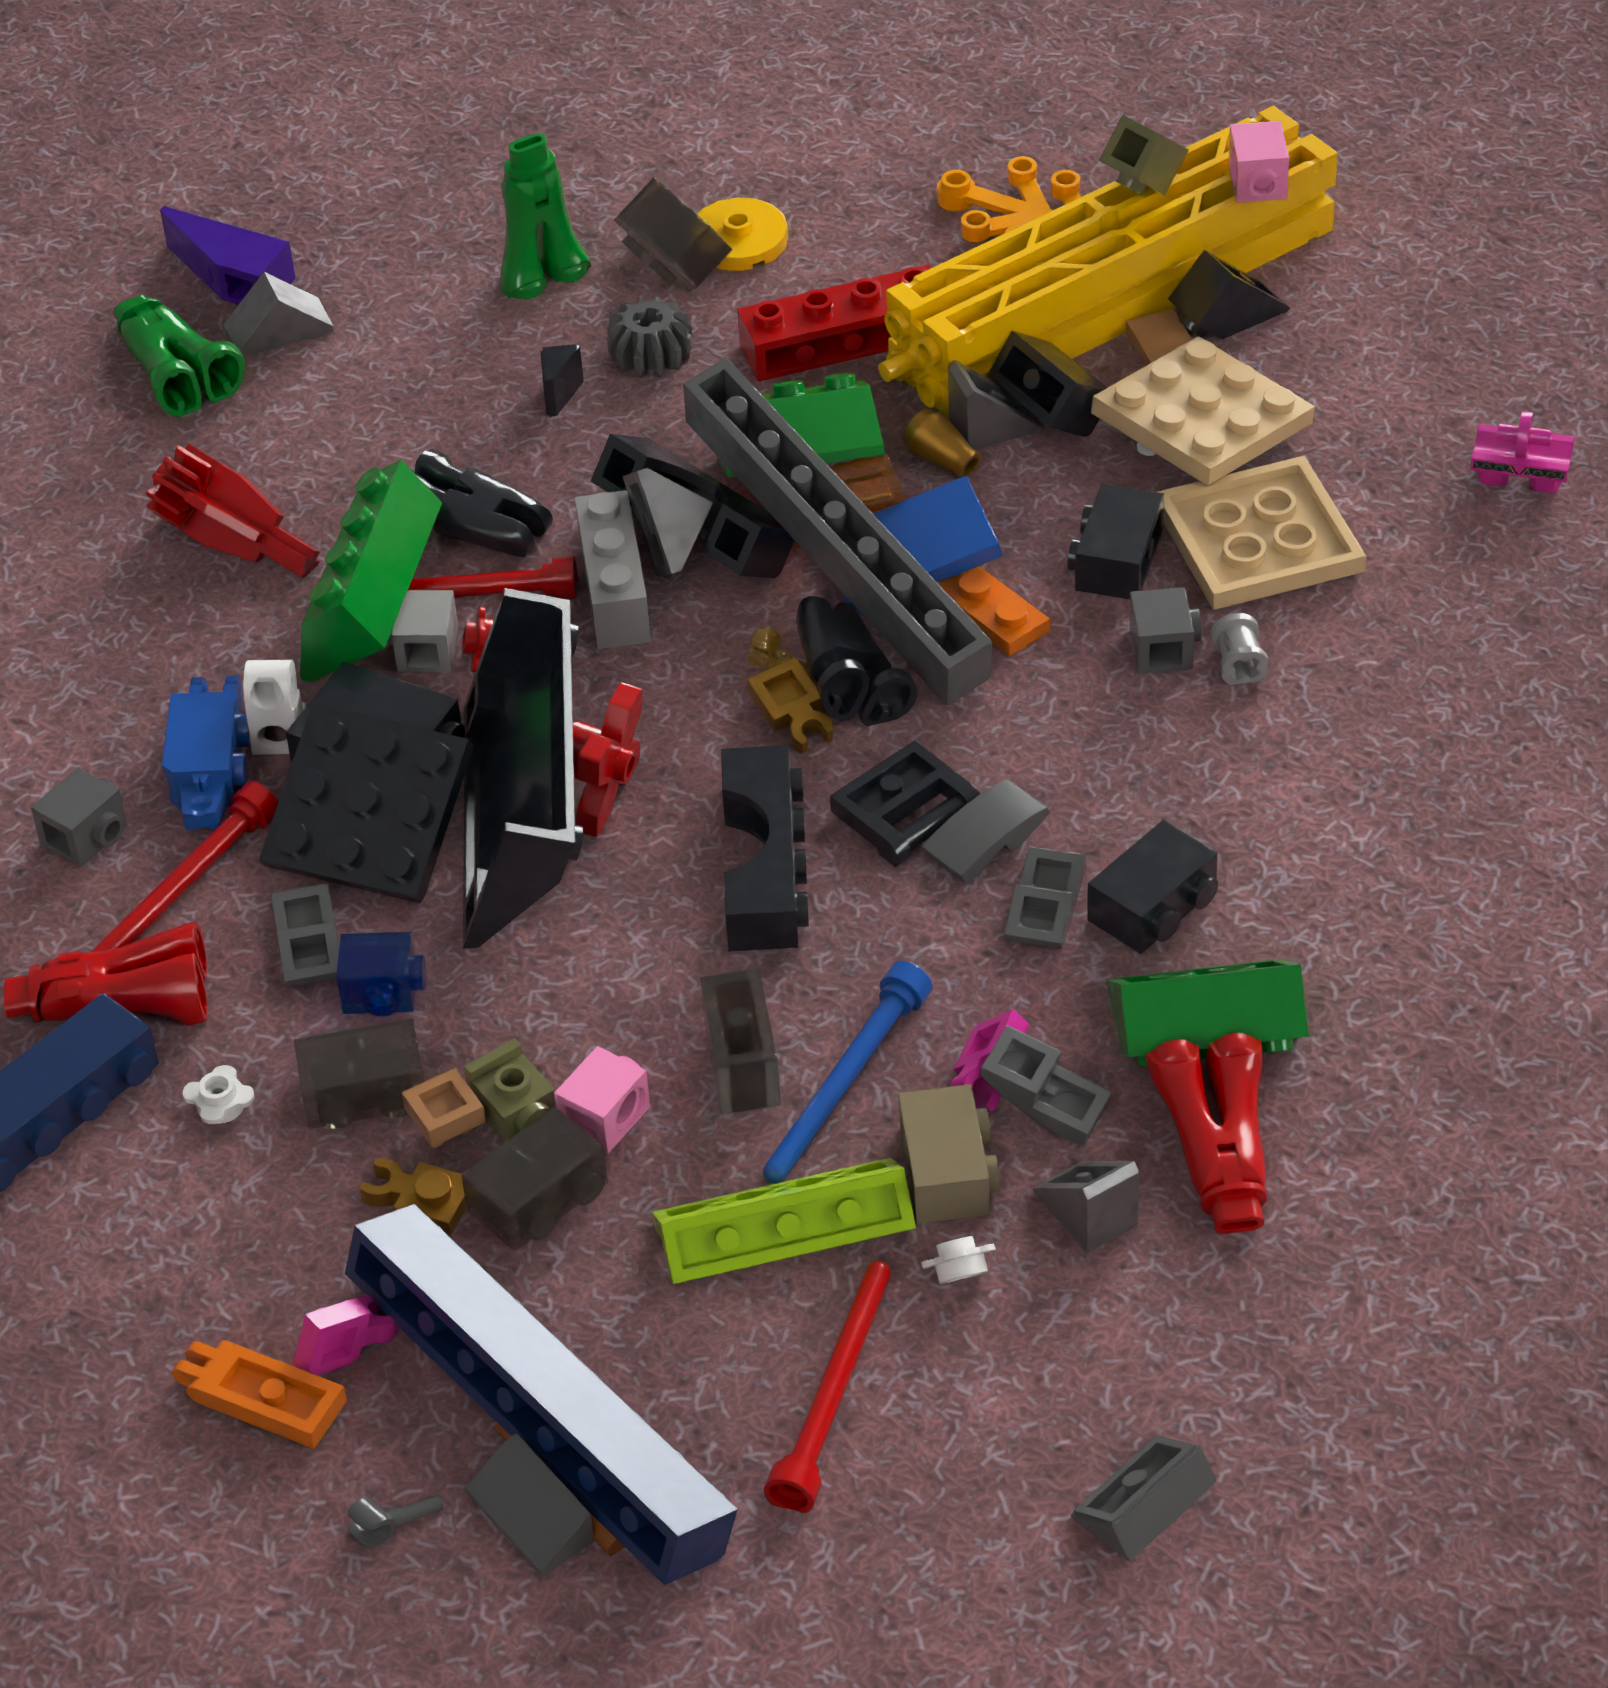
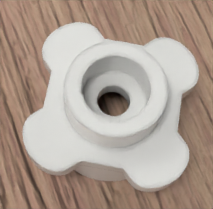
[183,1065,255,1124]
[921,1236,996,1284]

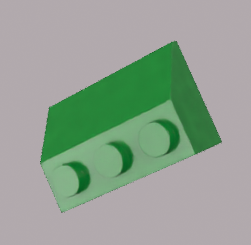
[716,373,885,478]
[1106,959,1309,1066]

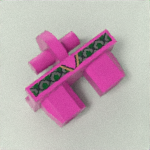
[1470,411,1575,493]

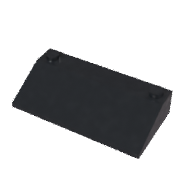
[463,588,583,949]

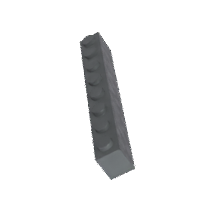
[683,357,992,706]

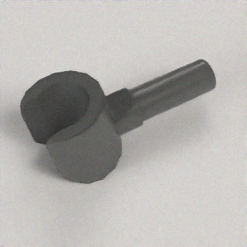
[348,1495,443,1548]

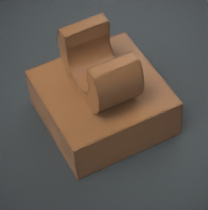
[402,1068,486,1148]

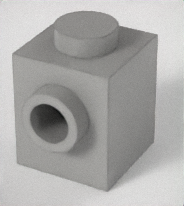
[387,590,458,672]

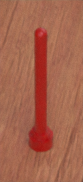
[408,556,578,599]
[91,781,279,952]
[764,1261,891,1513]

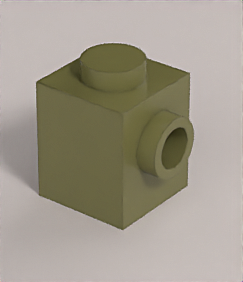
[1098,115,1188,195]

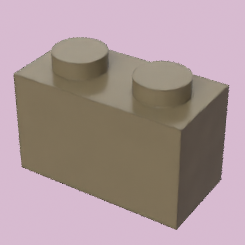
[898,1084,1000,1224]

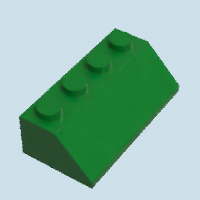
[300,459,442,682]

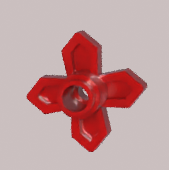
[573,682,643,837]

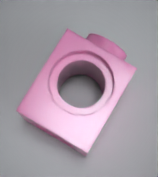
[1228,121,1289,203]
[554,1046,650,1154]

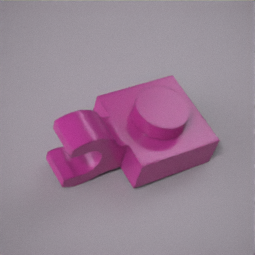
[950,1009,1029,1113]
[293,1294,400,1376]

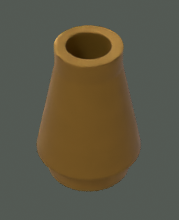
[903,409,982,478]

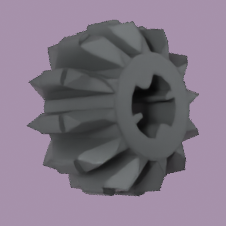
[607,296,692,378]

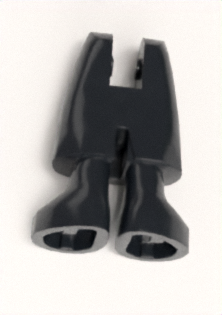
[414,449,553,558]
[796,596,918,726]

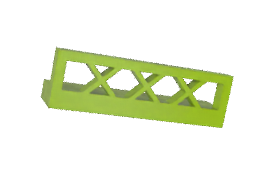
[652,1158,916,1284]

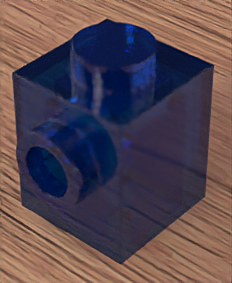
[336,932,427,1017]

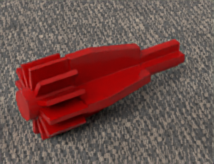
[146,444,320,578]

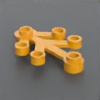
[937,156,1081,242]

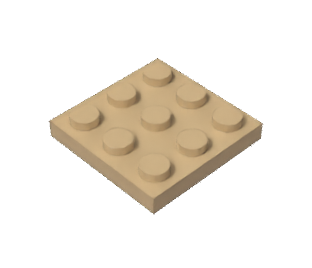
[1091,336,1315,486]
[1158,456,1366,610]

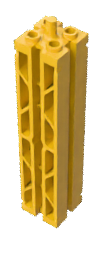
[878,105,1338,419]

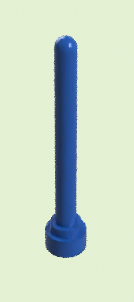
[763,961,933,1184]

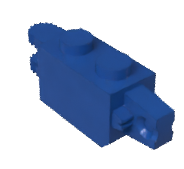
[162,675,251,830]

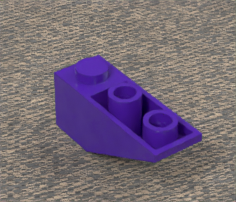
[160,206,295,305]

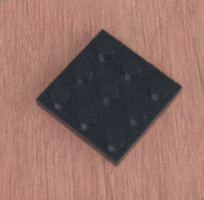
[259,704,474,903]

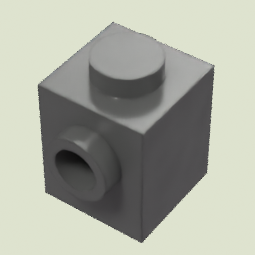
[1130,587,1201,674]
[31,767,127,867]

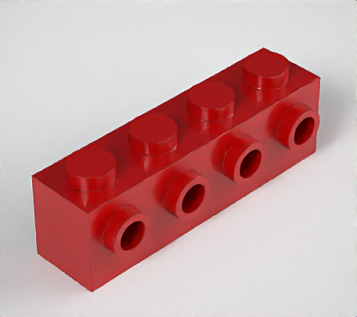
[737,264,932,382]

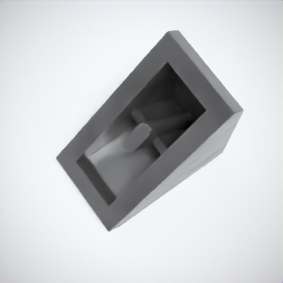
[223,272,334,357]
[948,360,1043,450]
[623,468,713,578]
[1032,1161,1139,1253]

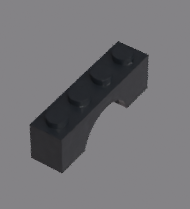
[591,434,795,578]
[721,745,809,952]

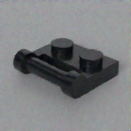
[830,740,980,867]

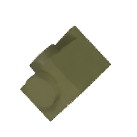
[464,1038,557,1147]

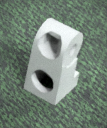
[243,660,306,755]

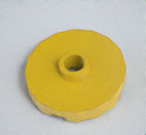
[689,197,788,271]

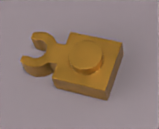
[747,657,833,754]
[359,1158,477,1235]

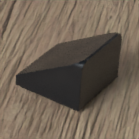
[540,344,584,417]

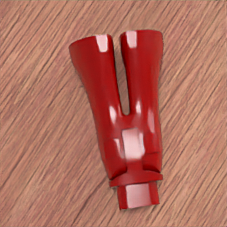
[4,921,207,1026]
[1145,1033,1267,1234]

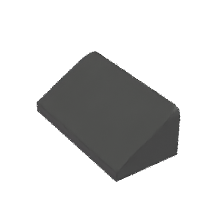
[465,1433,595,1577]
[1070,1435,1217,1561]

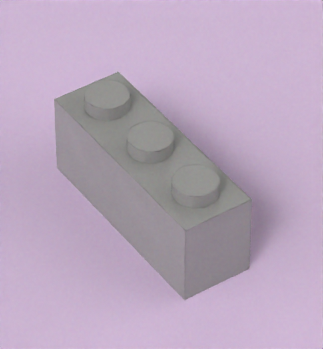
[575,490,651,649]

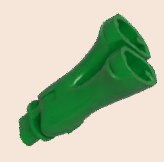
[500,133,591,299]
[113,295,245,417]

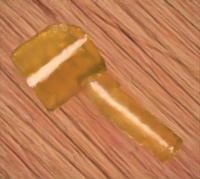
[748,627,815,681]

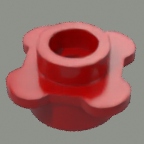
[461,606,494,672]

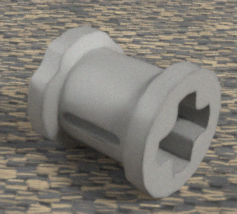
[1210,613,1269,685]

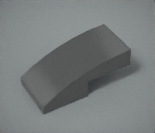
[921,779,1050,884]
[1004,846,1086,949]
[271,883,344,987]
[980,1025,1112,1146]

